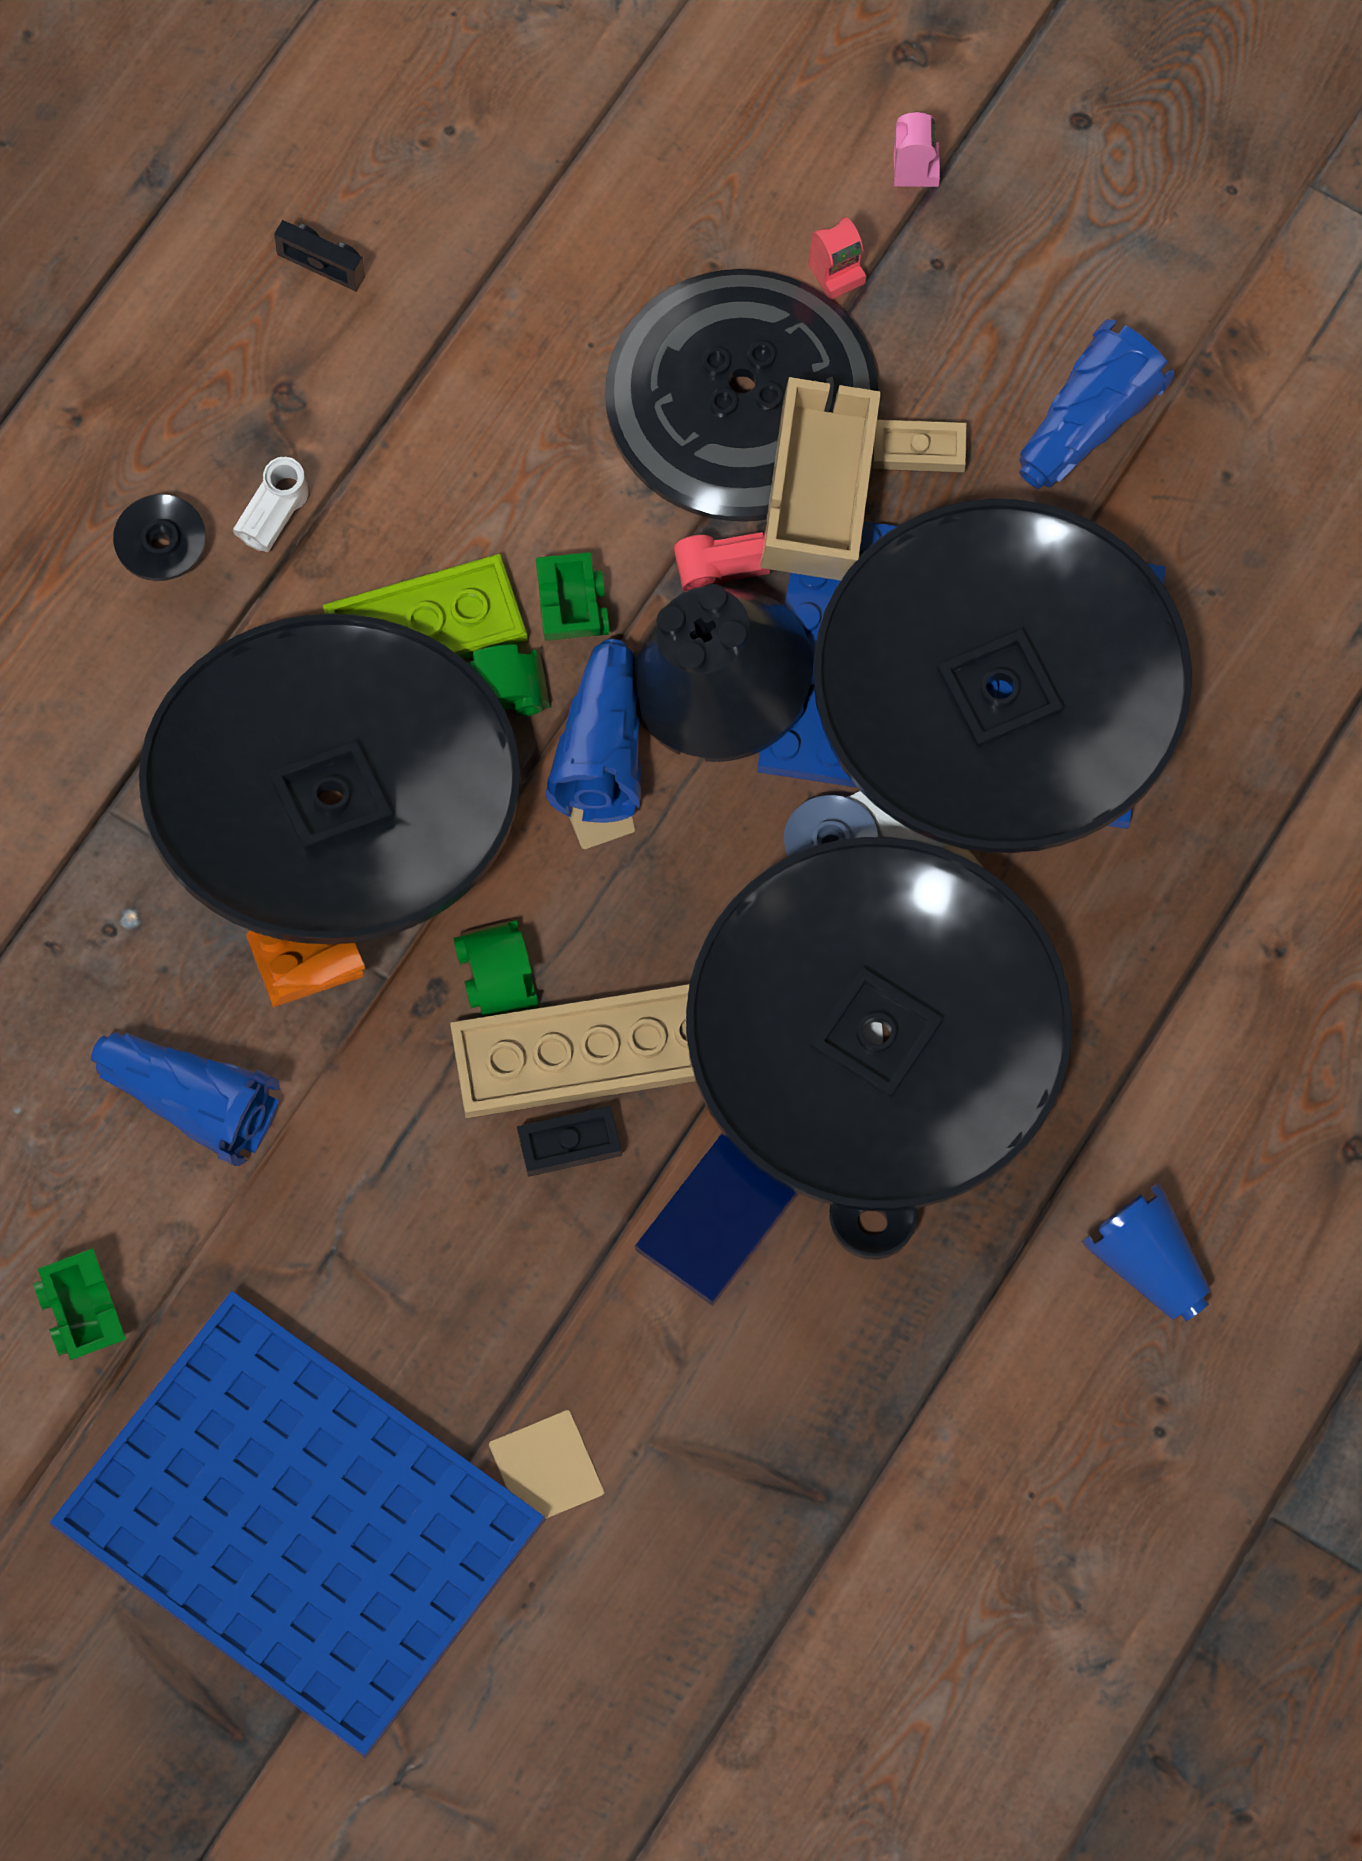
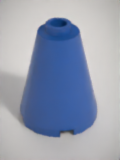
[1081,1183,1211,1321]

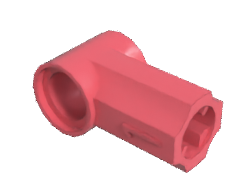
[674,532,770,592]

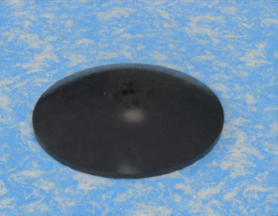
[813,499,1192,853]
[139,614,520,945]
[686,837,1072,1211]

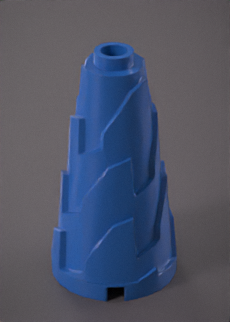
[1019,319,1175,489]
[546,639,641,823]
[91,1032,280,1166]

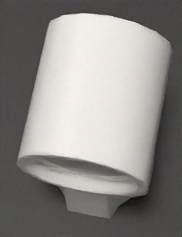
[233,457,309,552]

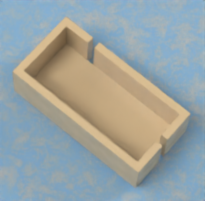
[760,377,881,581]

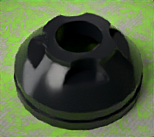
[829,1205,918,1260]

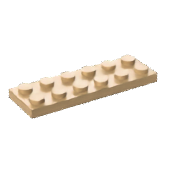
[450,984,695,1118]

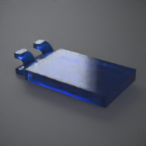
[635,1133,799,1306]

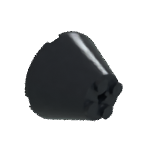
[634,584,814,762]

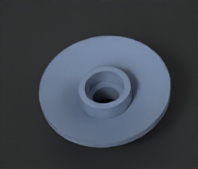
[784,795,878,857]

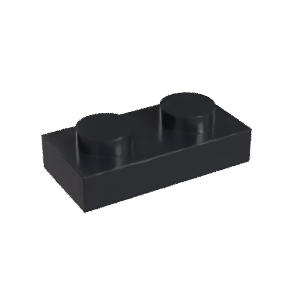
[274,220,365,292]
[517,1106,622,1177]

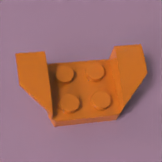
[246,930,365,1008]

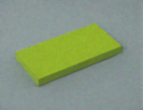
[323,554,527,659]

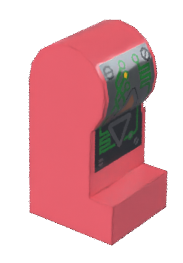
[808,217,866,300]

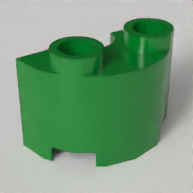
[536,552,609,641]
[468,644,551,717]
[453,919,539,1017]
[33,1248,126,1360]

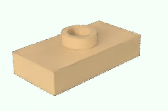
[873,420,966,472]

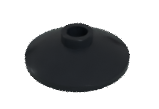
[113,494,206,581]

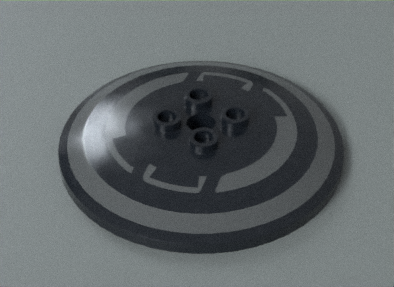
[605,269,879,522]

